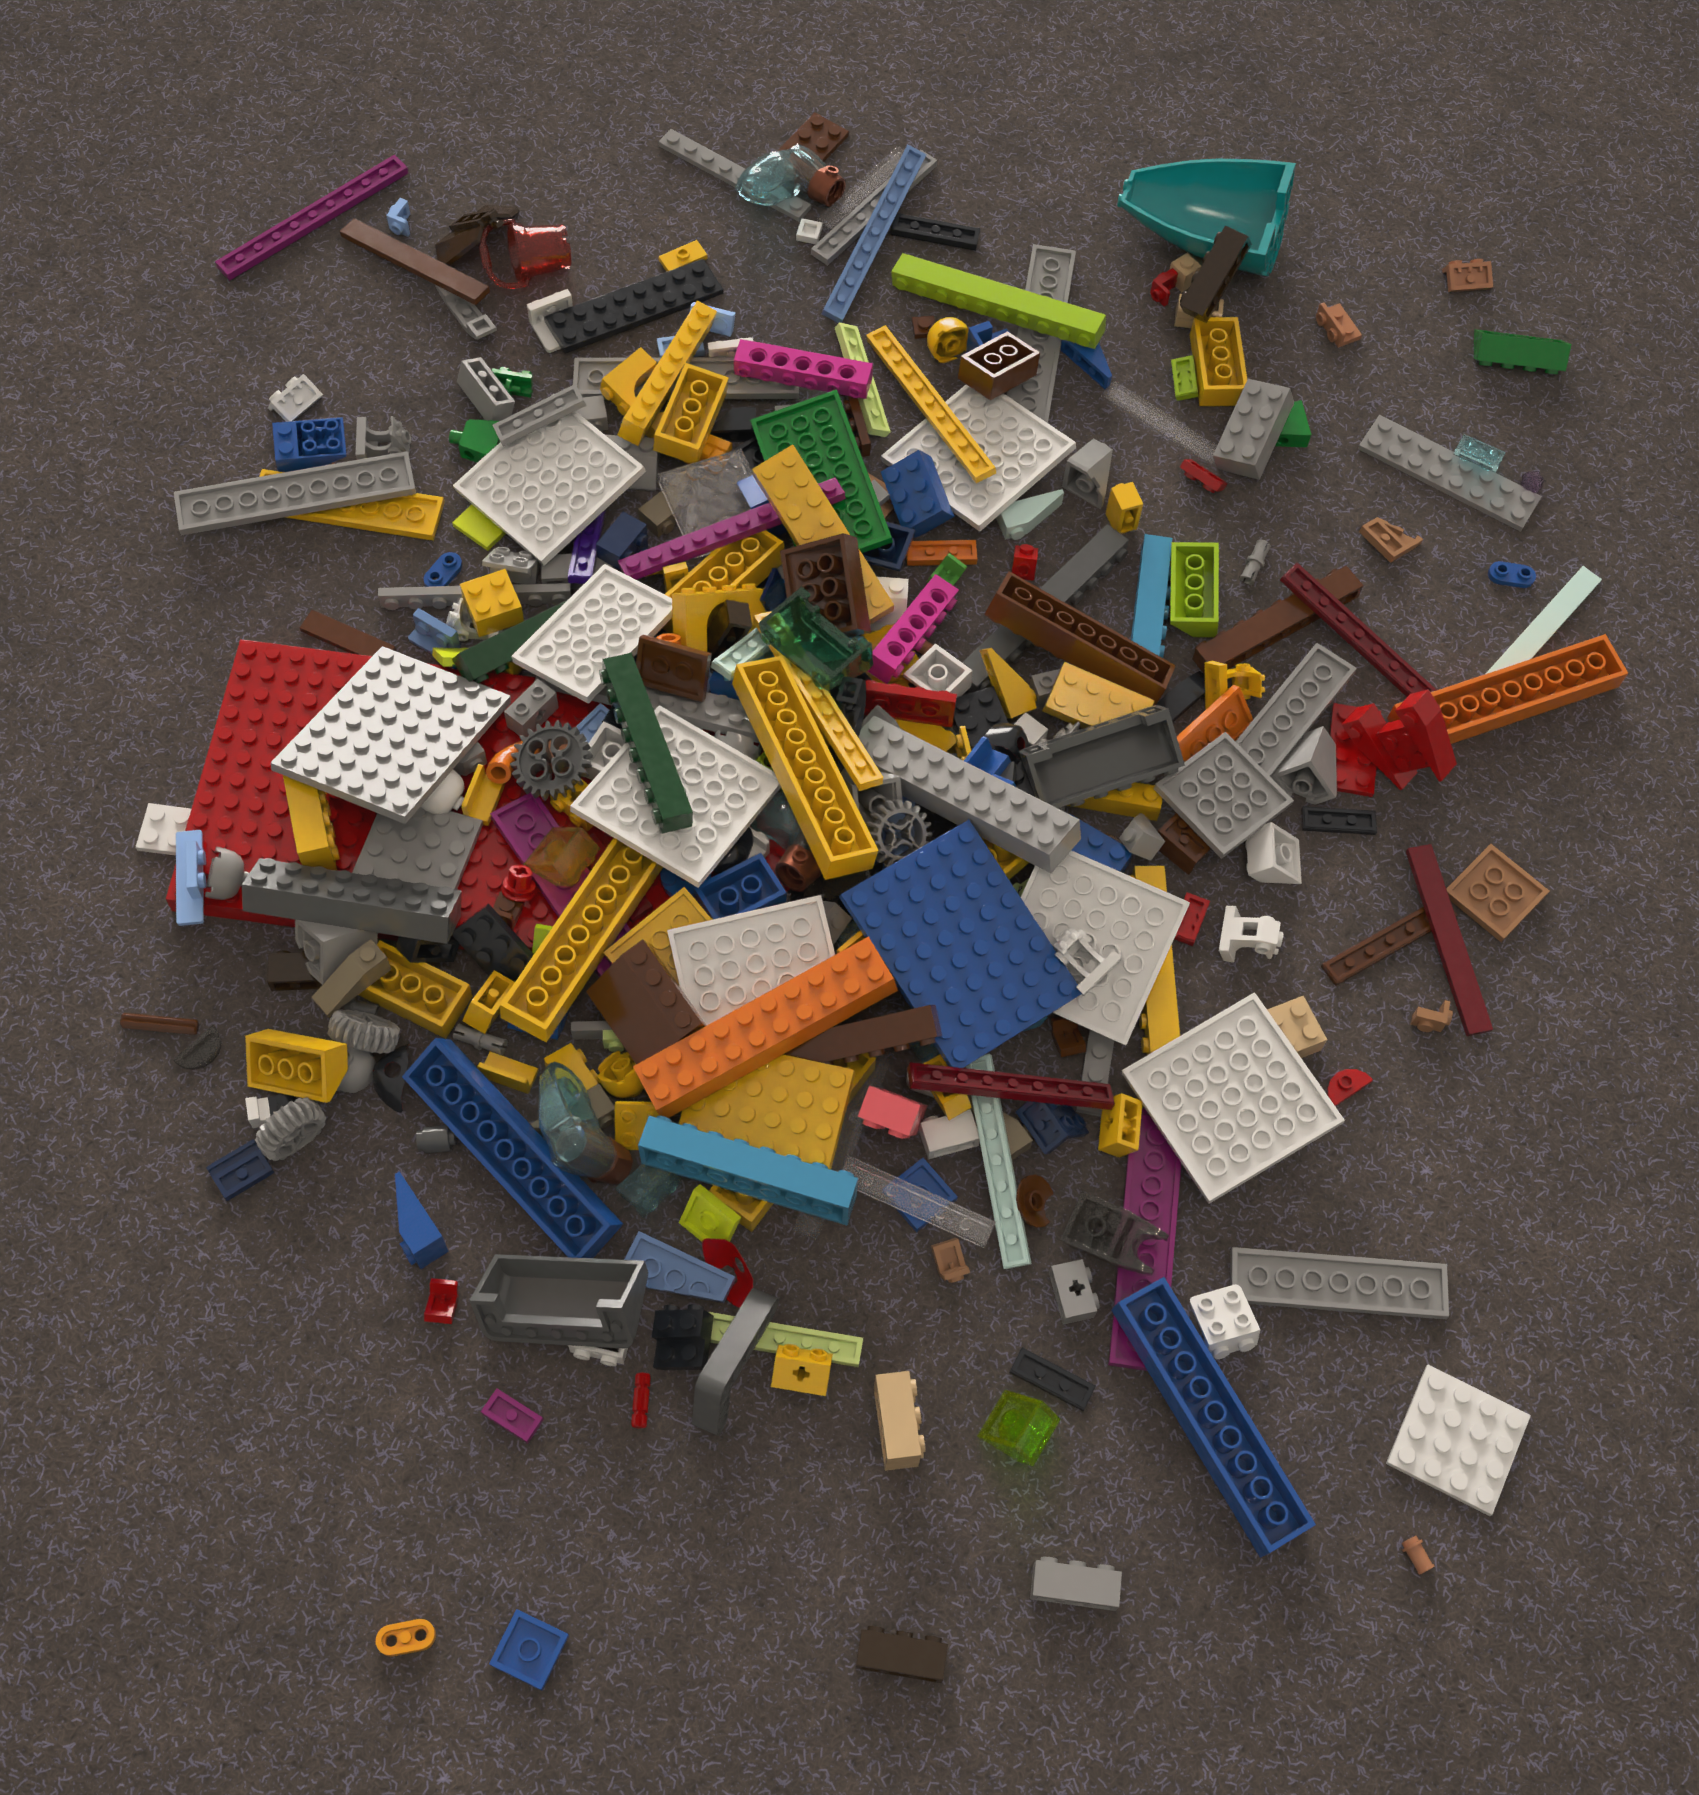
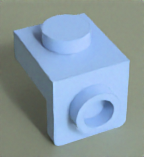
[386,198,410,237]

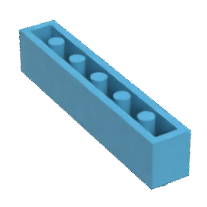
[1131,534,1173,658]

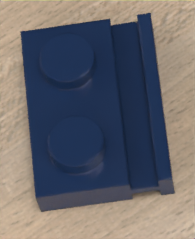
[206,1139,274,1201]

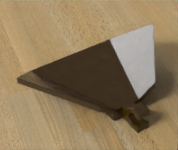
[435,205,519,266]

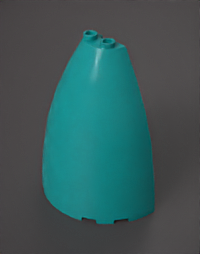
[1117,158,1296,276]

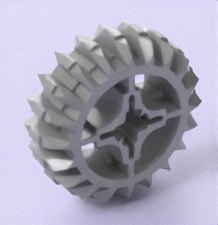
[865,799,933,867]
[327,1009,400,1054]
[255,1097,326,1161]

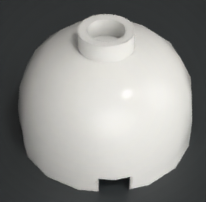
[421,769,465,814]

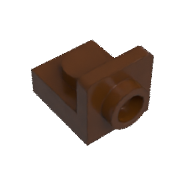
[493,892,525,930]

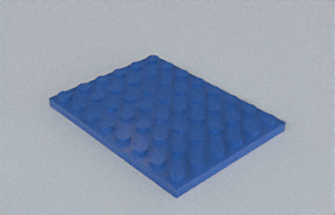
[839,820,1082,1068]

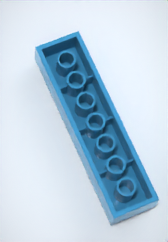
[638,1116,858,1225]

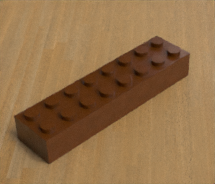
[984,571,1176,706]

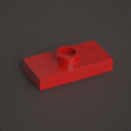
[1174,892,1210,946]

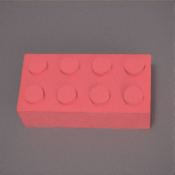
[858,1086,928,1139]

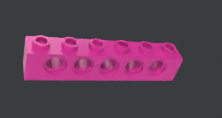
[734,339,873,399]
[863,574,959,684]

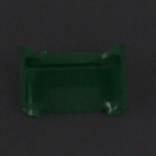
[759,586,873,691]

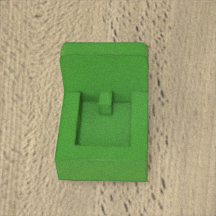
[926,553,967,586]

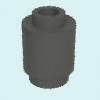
[416,1125,457,1154]

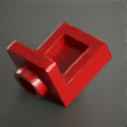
[1150,268,1178,307]
[1012,544,1038,581]
[424,1278,459,1324]

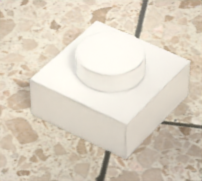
[796,218,823,244]

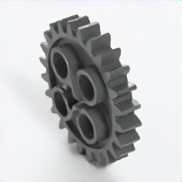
[510,720,593,801]

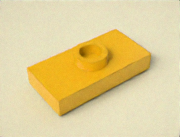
[659,240,708,272]

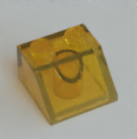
[523,827,600,886]

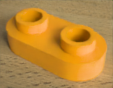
[376,1619,436,1657]

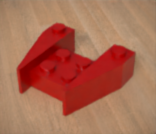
[1341,689,1457,790]

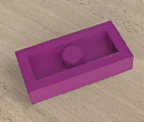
[481,1388,544,1444]

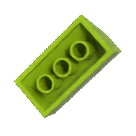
[1170,542,1219,637]

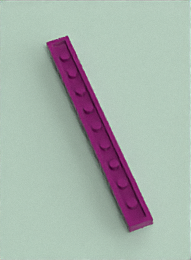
[215,155,408,281]
[618,478,845,580]

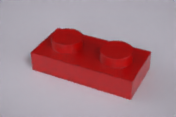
[1180,459,1228,493]

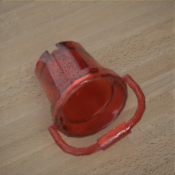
[479,219,571,289]

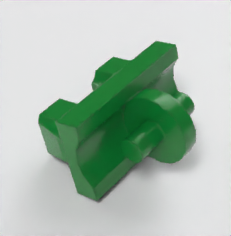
[492,367,533,398]

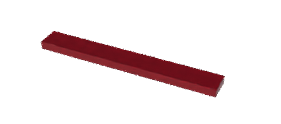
[1280,563,1437,697]
[1405,844,1493,1036]
[907,1062,1115,1110]

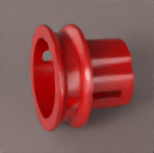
[502,865,536,902]

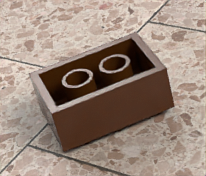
[958,331,1040,401]

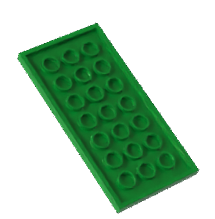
[750,389,893,553]

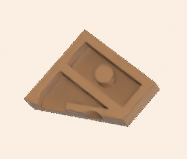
[1359,517,1423,563]

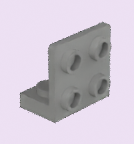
[482,547,540,584]

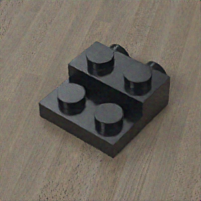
[652,1304,714,1370]

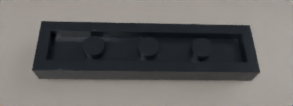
[891,213,980,251]

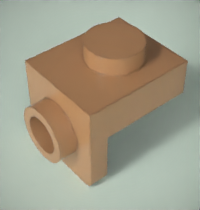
[1411,1000,1453,1032]
[931,1238,970,1282]

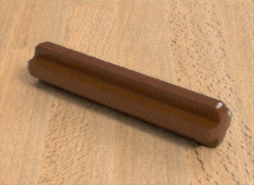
[120,1013,199,1035]

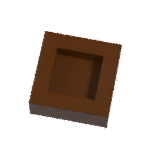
[912,315,935,339]

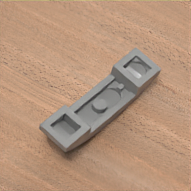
[435,285,497,340]

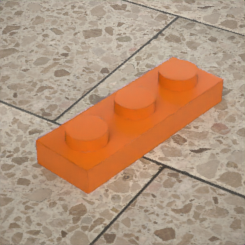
[906,540,977,566]

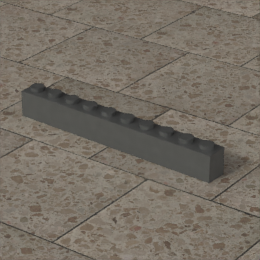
[962,524,1129,693]

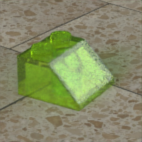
[977,1390,1061,1467]

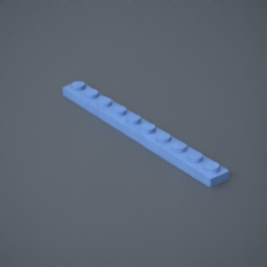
[821,144,927,323]

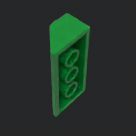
[1474,329,1572,374]

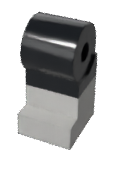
[245,1094,298,1128]

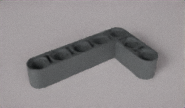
[692,1288,779,1436]

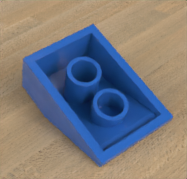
[395,1171,449,1269]

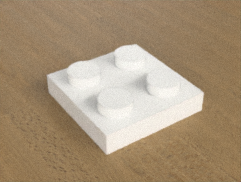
[136,803,191,855]

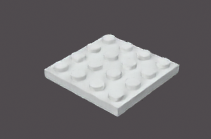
[1386,1365,1531,1516]

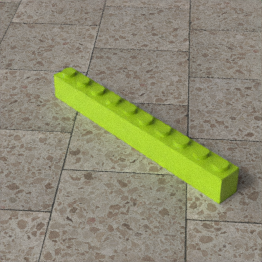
[891,253,1106,349]

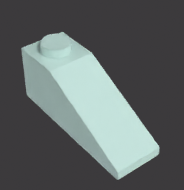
[996,489,1064,540]

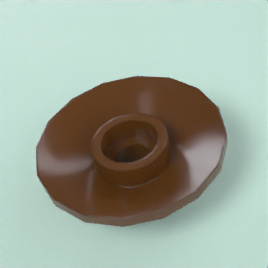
[1016,1174,1054,1228]

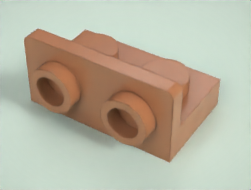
[1442,259,1493,292]
[1316,303,1362,348]

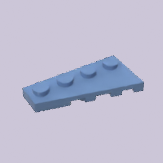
[624,1231,736,1303]

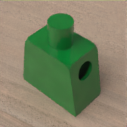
[1275,400,1311,447]
[449,419,500,463]

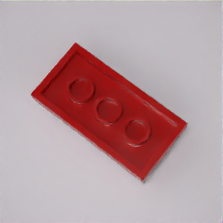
[864,680,957,728]
[1329,703,1381,797]

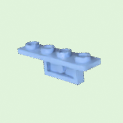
[176,830,206,926]

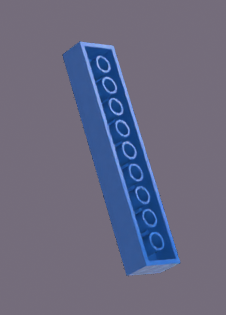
[402,1038,623,1258]
[1111,1277,1316,1558]

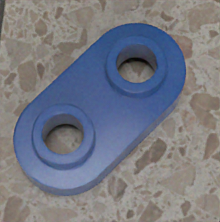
[424,552,462,587]
[1488,561,1536,588]

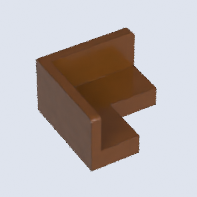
[1158,813,1211,875]

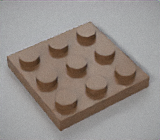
[1446,844,1549,943]

